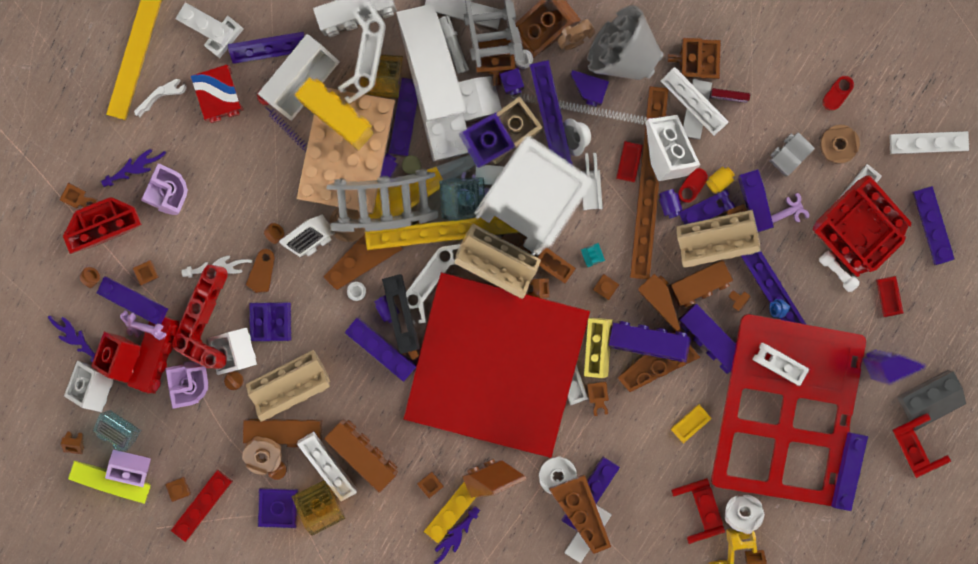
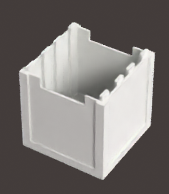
[474,136,593,256]

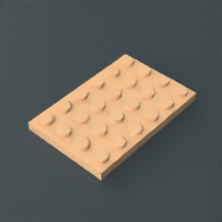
[296,88,396,214]

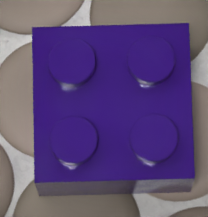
[459,113,515,168]

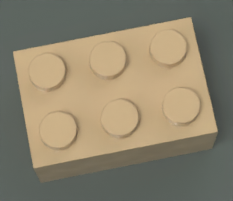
[492,96,543,165]

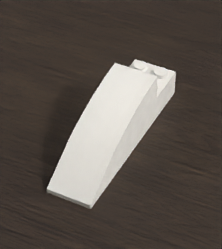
[396,4,469,162]

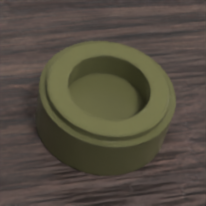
[402,155,421,175]

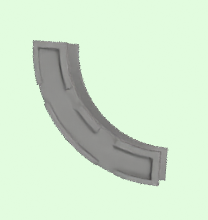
[464,0,523,67]
[327,169,438,232]

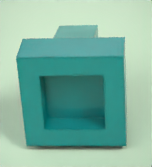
[581,243,605,268]

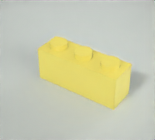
[584,318,612,378]

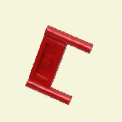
[892,413,951,478]
[671,478,725,544]

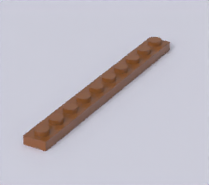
[630,86,669,279]

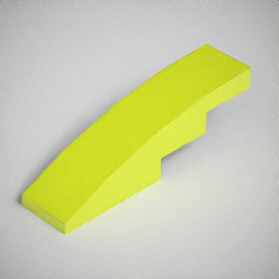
[68,461,151,504]

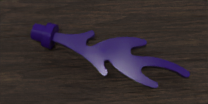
[101,149,166,188]
[48,316,96,362]
[434,506,481,564]

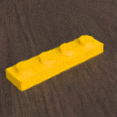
[424,482,476,544]

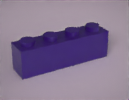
[678,303,736,374]
[344,317,417,382]
[609,321,691,363]

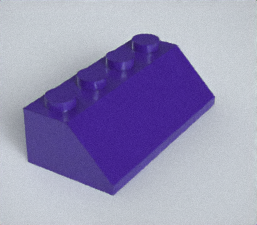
[862,349,926,384]

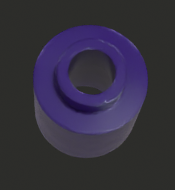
[659,189,683,219]
[374,295,401,324]

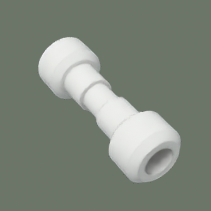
[819,250,860,292]

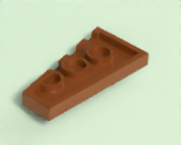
[323,234,404,290]
[548,474,611,554]

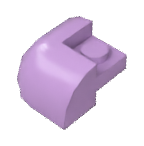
[141,163,188,215]
[165,361,208,409]

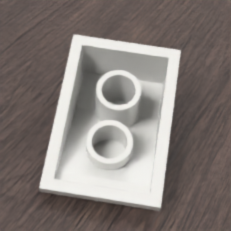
[646,115,700,181]

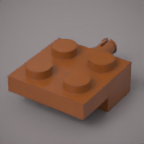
[476,38,515,86]
[668,38,721,79]

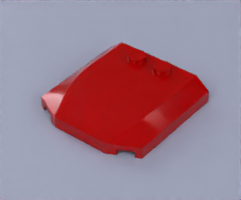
[812,175,912,277]

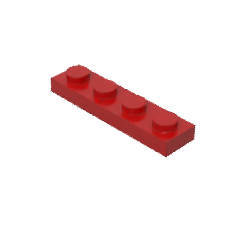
[170,470,233,542]

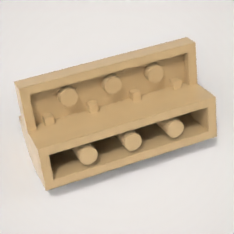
[676,210,761,268]
[454,224,541,299]
[246,350,330,422]

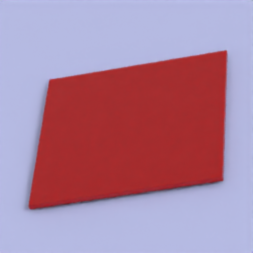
[403,272,590,458]

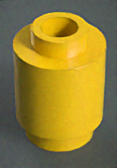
[706,166,735,194]

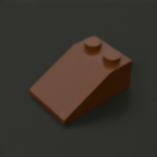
[515,0,581,58]
[462,459,527,498]

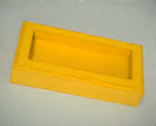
[670,404,712,444]

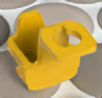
[709,528,757,564]

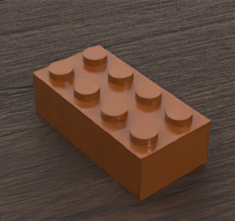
[324,419,398,493]

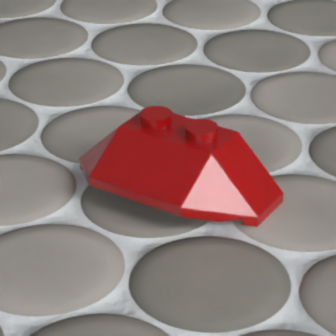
[63,197,142,254]

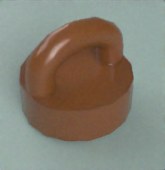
[264,223,285,244]
[80,267,100,288]
[224,371,244,390]
[268,461,287,480]

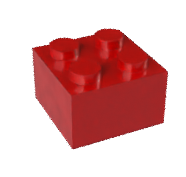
[91,331,141,383]

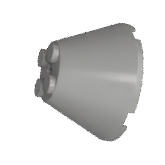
[587,5,664,80]

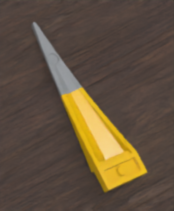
[368,155,476,219]

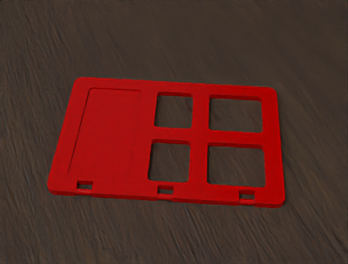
[711,314,866,506]

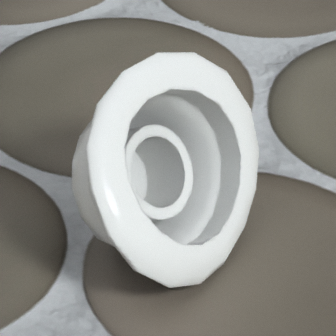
[564,118,591,157]

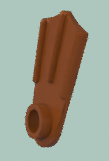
[246,249,275,293]

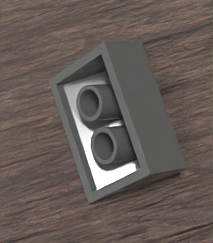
[897,370,966,431]

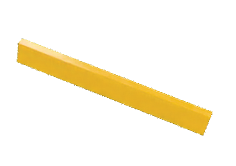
[106,0,162,120]
[365,216,520,250]

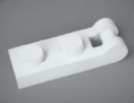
[752,343,809,386]

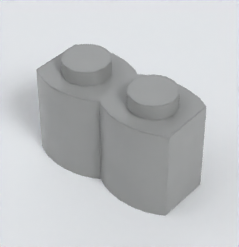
[769,132,815,177]

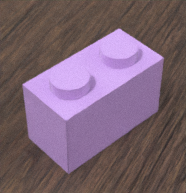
[105,450,151,487]

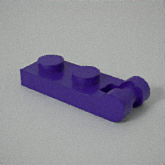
[680,189,735,225]

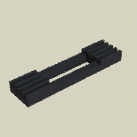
[382,274,420,354]

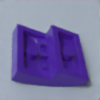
[249,302,291,341]

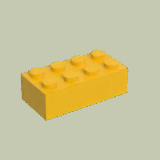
[294,77,374,151]

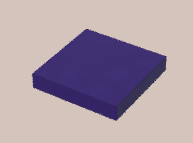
[258,488,298,528]

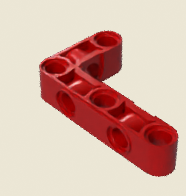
[172,265,228,369]

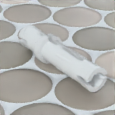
[439,15,469,74]

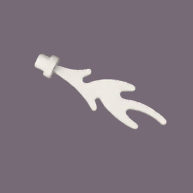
[182,255,252,278]

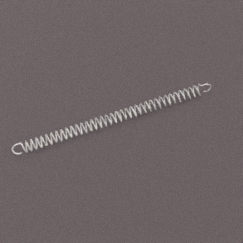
[511,93,651,125]

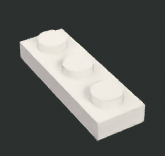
[176,2,233,46]

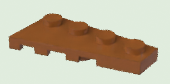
[617,330,701,392]

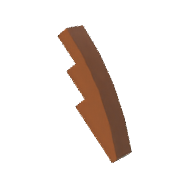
[501,233,576,284]

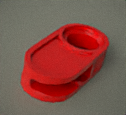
[822,76,854,111]
[678,168,708,203]

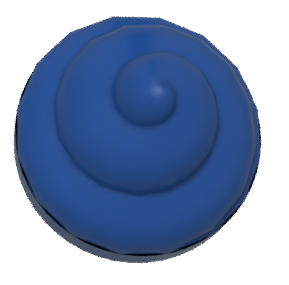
[769,299,790,318]

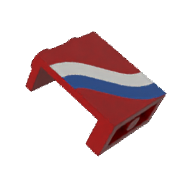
[191,64,244,123]

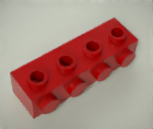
[127,316,180,394]

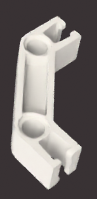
[338,1,385,104]
[406,244,461,324]

